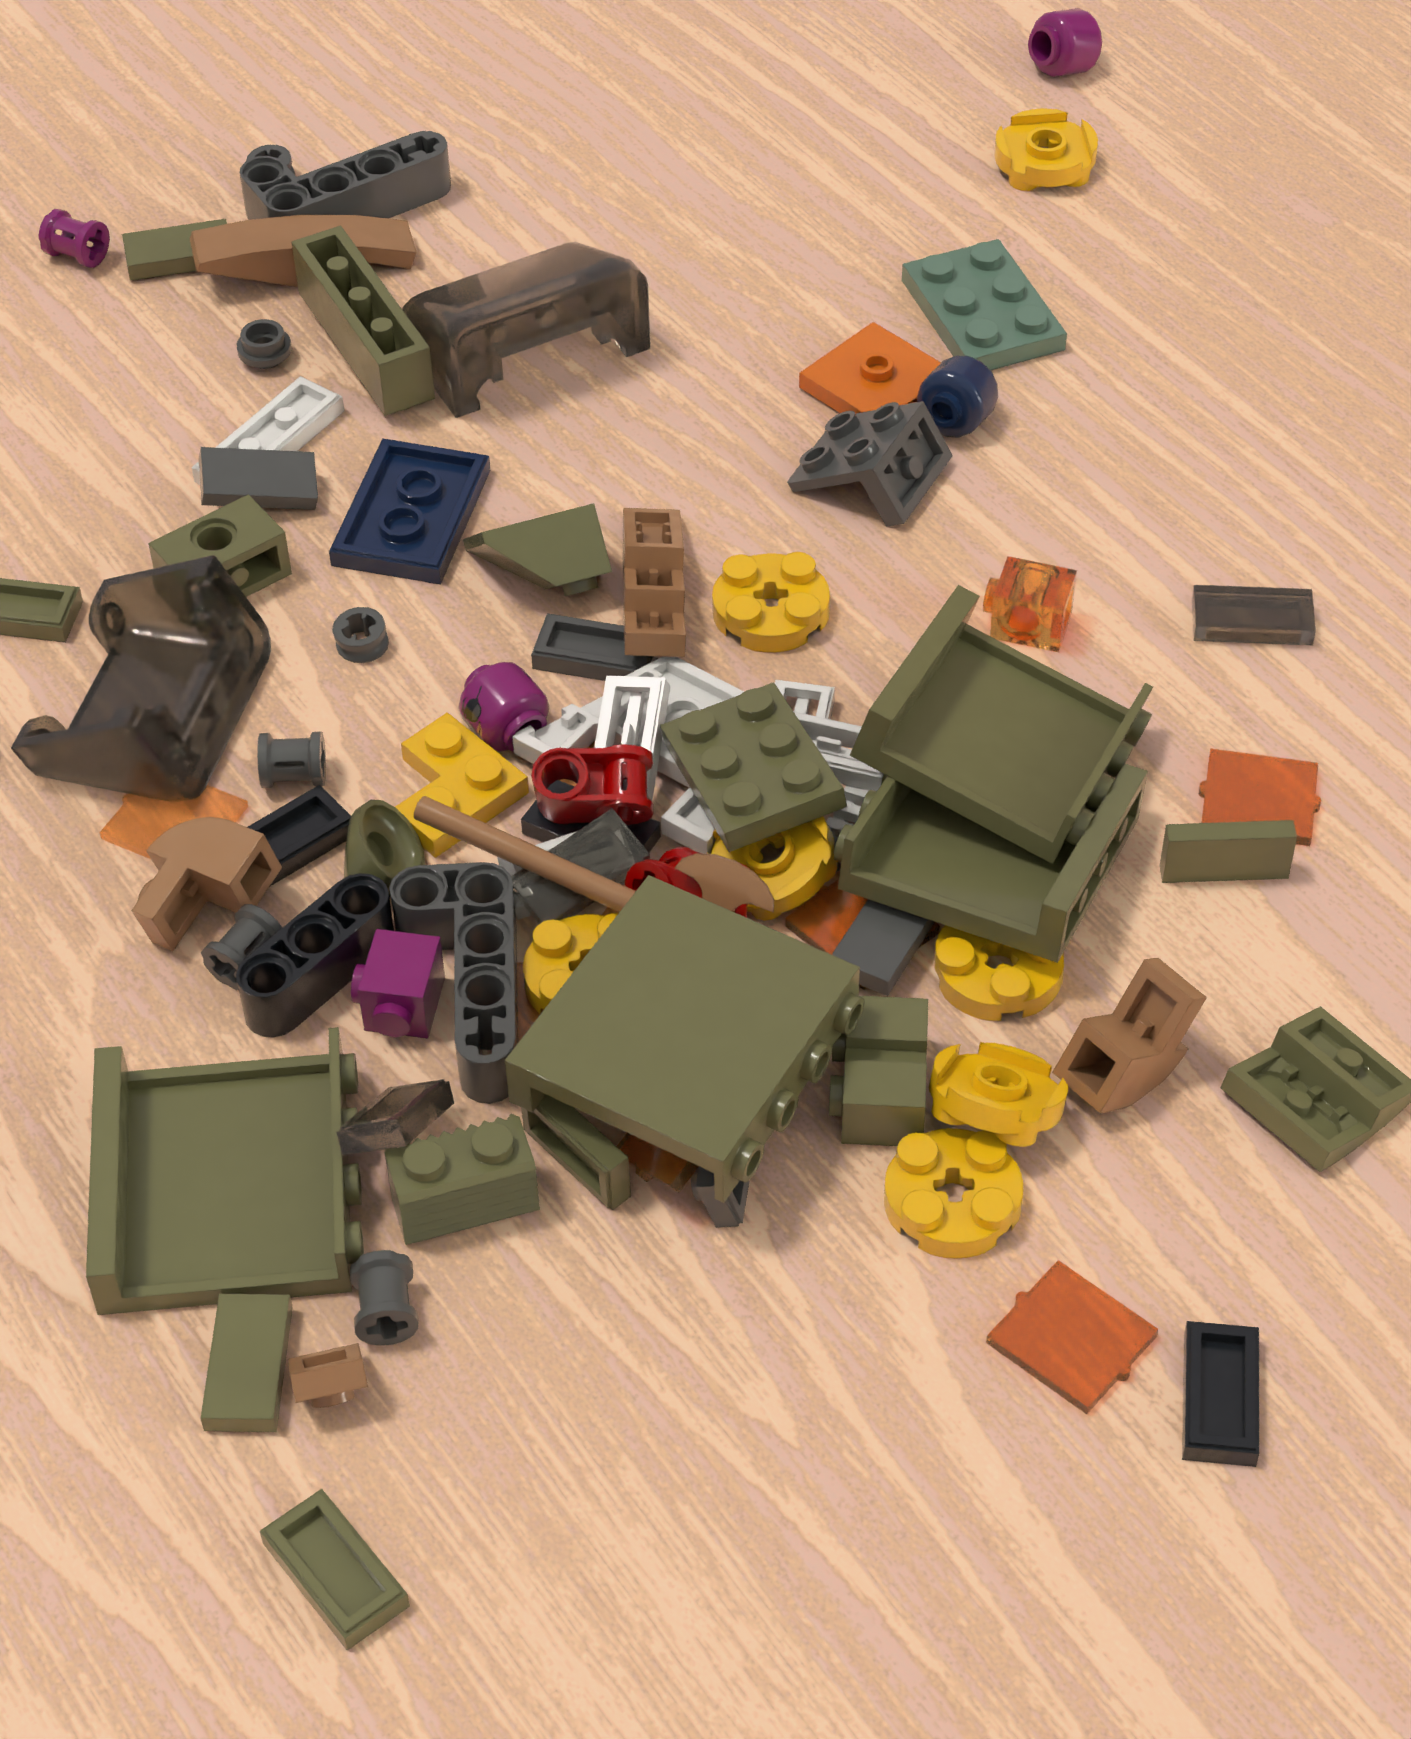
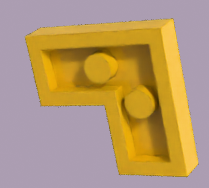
[395,712,529,858]

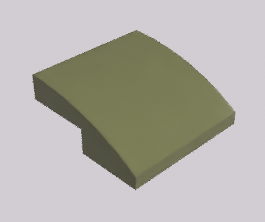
[1220,1006,1411,1172]

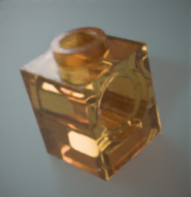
[983,556,1077,652]

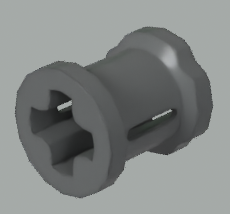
[257,731,326,788]
[201,904,283,990]
[350,1250,418,1345]

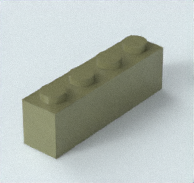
[291,225,435,416]

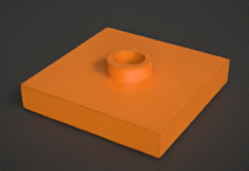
[799,322,941,414]

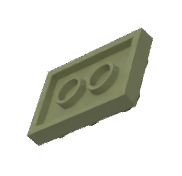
[660,682,847,852]

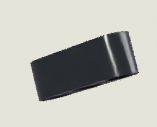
[236,873,394,1037]

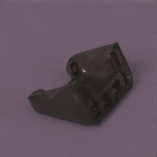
[402,242,650,418]
[11,555,271,803]

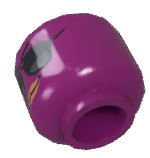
[458,662,549,752]

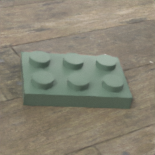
[902,239,1067,370]

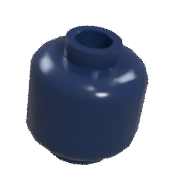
[917,355,998,438]

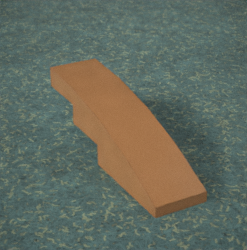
[190,215,417,287]
[623,508,686,657]

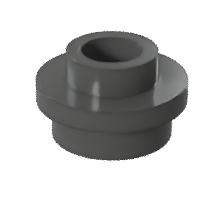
[237,319,292,369]

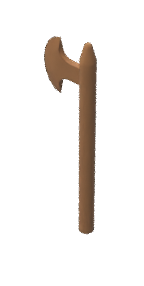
[414,796,774,912]

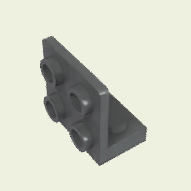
[787,401,953,527]

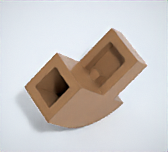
[131,817,282,952]
[1052,958,1207,1114]

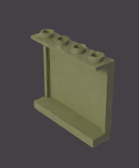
[850,585,1153,864]
[834,763,1148,963]
[505,875,865,1203]
[86,1027,364,1315]

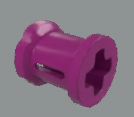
[39,208,110,268]

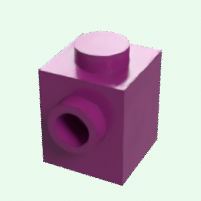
[351,929,445,1039]

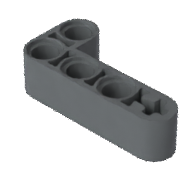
[239,131,451,220]
[389,862,519,1104]

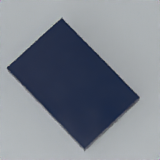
[329,438,491,585]

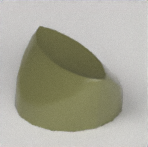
[344,799,425,897]

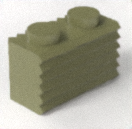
[384,1113,540,1245]

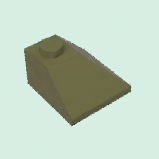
[463,503,612,596]

